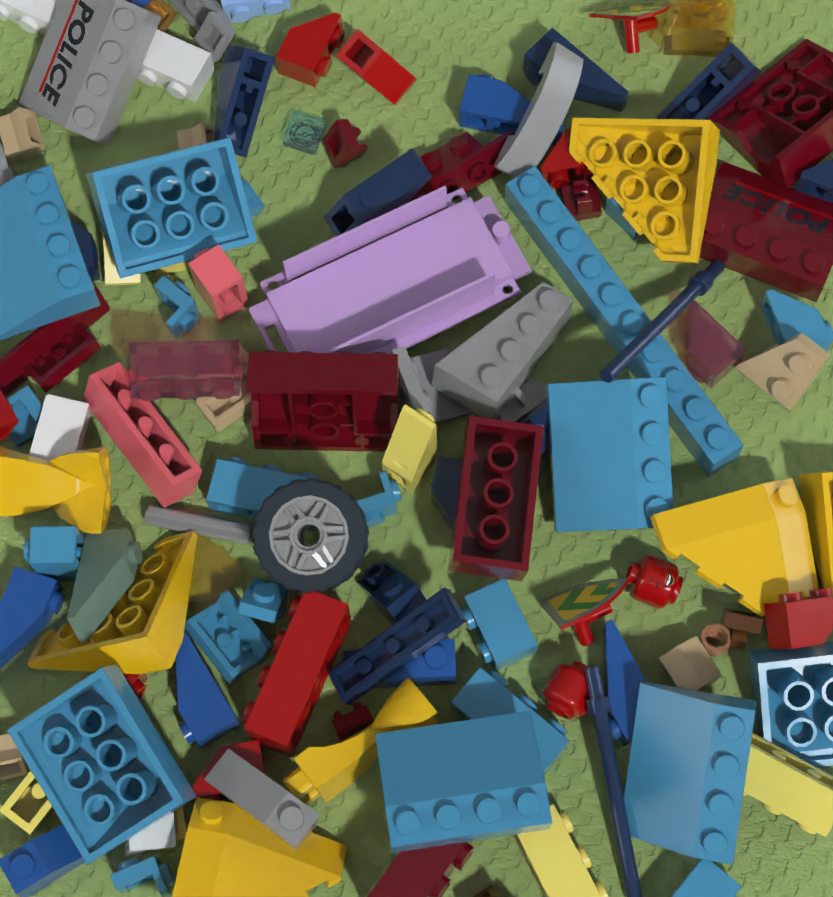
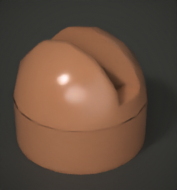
[700,623,732,657]

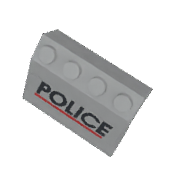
[18,0,162,145]

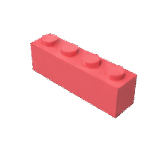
[83,362,202,508]

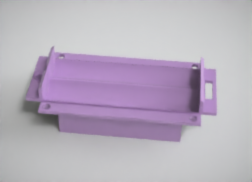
[248,186,532,354]

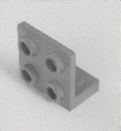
[390,346,473,424]

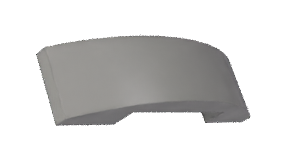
[169,0,234,61]
[493,42,584,179]

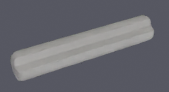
[144,504,252,544]

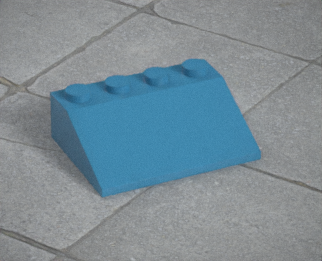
[86,138,257,279]
[0,165,101,340]
[546,377,673,532]
[749,641,833,767]
[7,664,197,865]
[624,681,757,865]
[375,710,552,853]

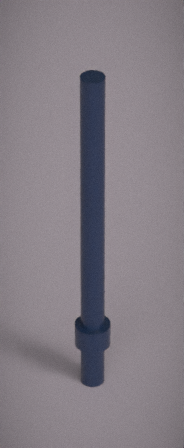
[600,260,725,383]
[584,667,642,897]

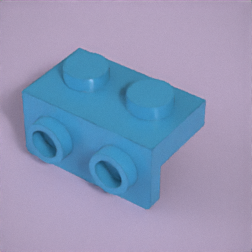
[185,590,272,684]

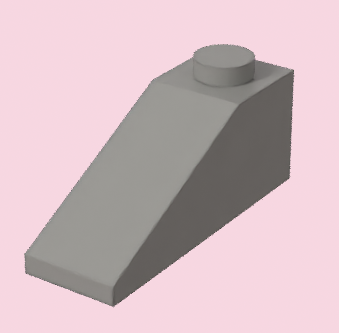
[204,748,320,851]

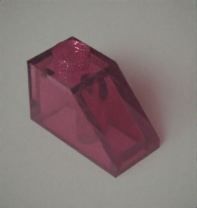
[685,300,746,389]

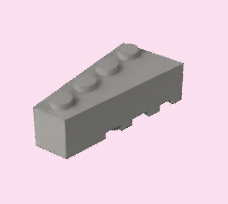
[432,282,574,419]

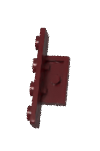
[406,130,515,204]
[0,286,110,396]

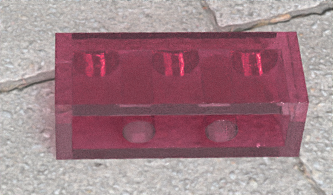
[127,340,243,401]

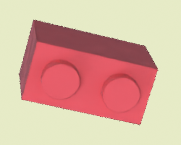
[188,244,249,323]

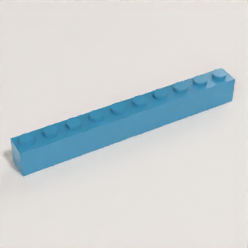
[505,166,743,477]

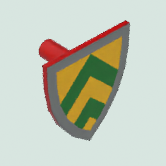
[589,1,670,53]
[538,578,629,646]

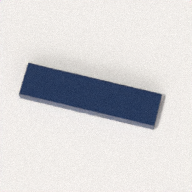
[329,587,467,705]

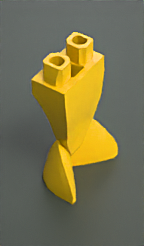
[0,446,111,534]
[282,678,439,806]

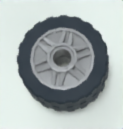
[252,478,369,593]

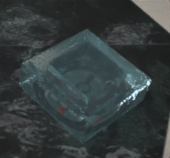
[282,111,327,155]

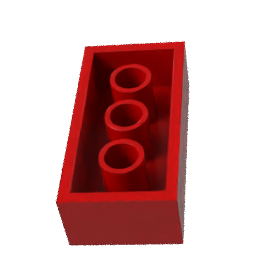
[242,591,352,758]

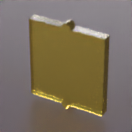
[188,535,245,614]

